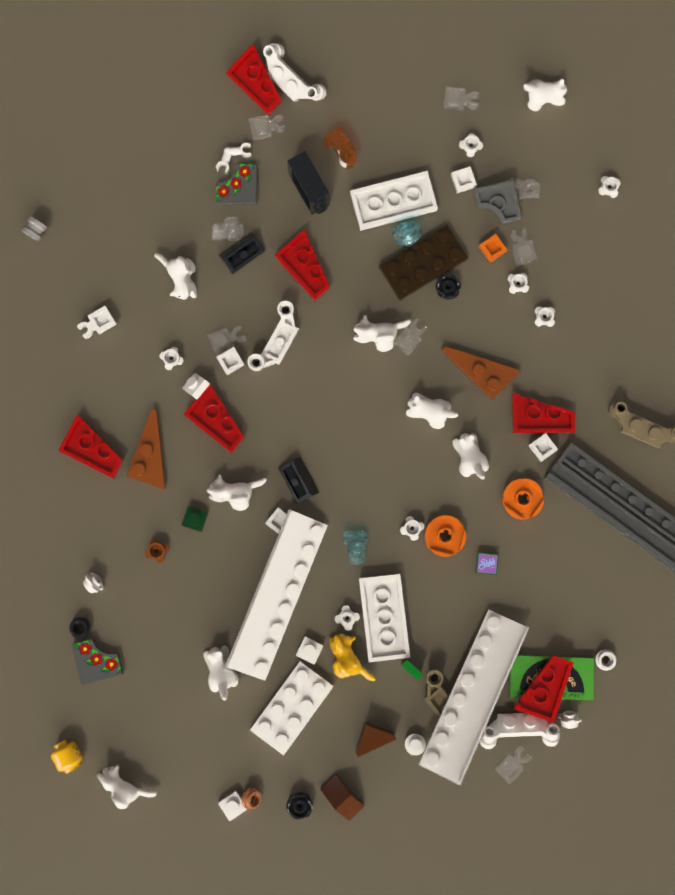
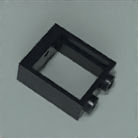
[287,151,329,215]

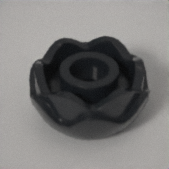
[435,275,461,300]
[286,792,313,820]

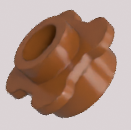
[145,539,169,563]

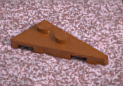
[442,346,520,400]
[126,409,166,490]

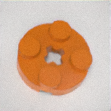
[502,479,544,520]
[424,515,466,557]

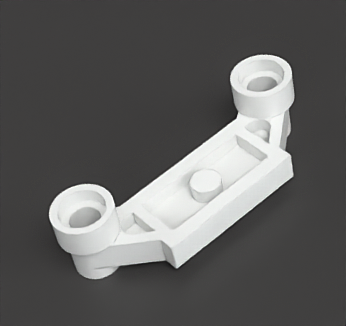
[263,43,326,102]
[248,300,299,371]
[480,713,560,749]

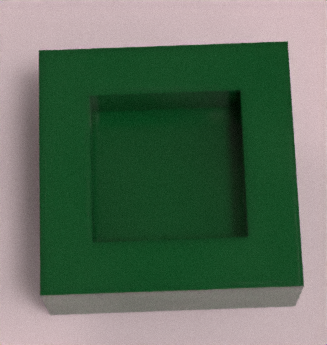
[181,506,208,532]

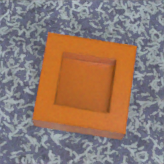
[479,234,507,263]

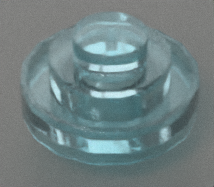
[392,221,422,246]

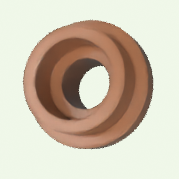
[242,787,262,810]

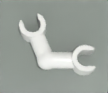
[216,143,252,175]

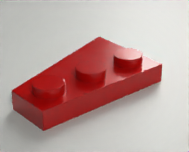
[226,44,282,116]
[274,229,330,301]
[183,384,245,453]
[512,393,575,434]
[58,415,124,479]
[513,655,574,723]

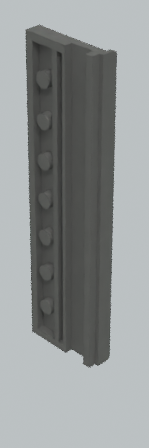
[544,443,675,573]

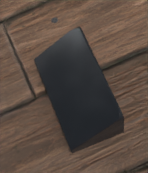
[219,233,265,274]
[278,457,319,504]

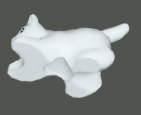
[523,79,567,111]
[154,253,197,300]
[353,315,411,352]
[406,392,458,429]
[452,433,489,479]
[207,474,267,511]
[203,645,239,700]
[97,765,157,809]

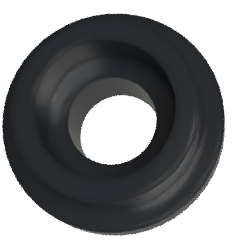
[69,617,91,638]

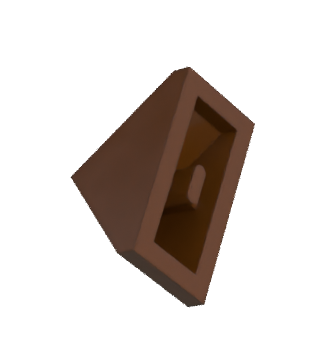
[355,722,396,757]
[320,774,365,821]

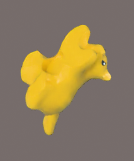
[329,633,376,681]

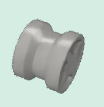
[21,217,47,241]

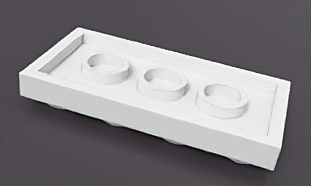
[350,171,438,231]
[359,574,410,662]
[250,661,333,755]

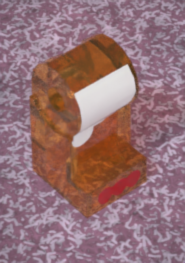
[324,127,357,169]

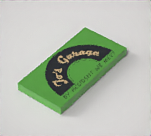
[509,655,594,701]

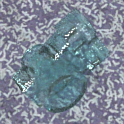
[343,531,368,565]

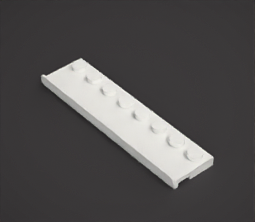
[225,509,328,681]
[419,610,529,785]

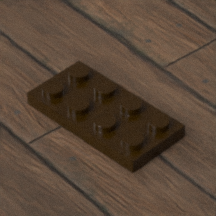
[379,225,468,301]

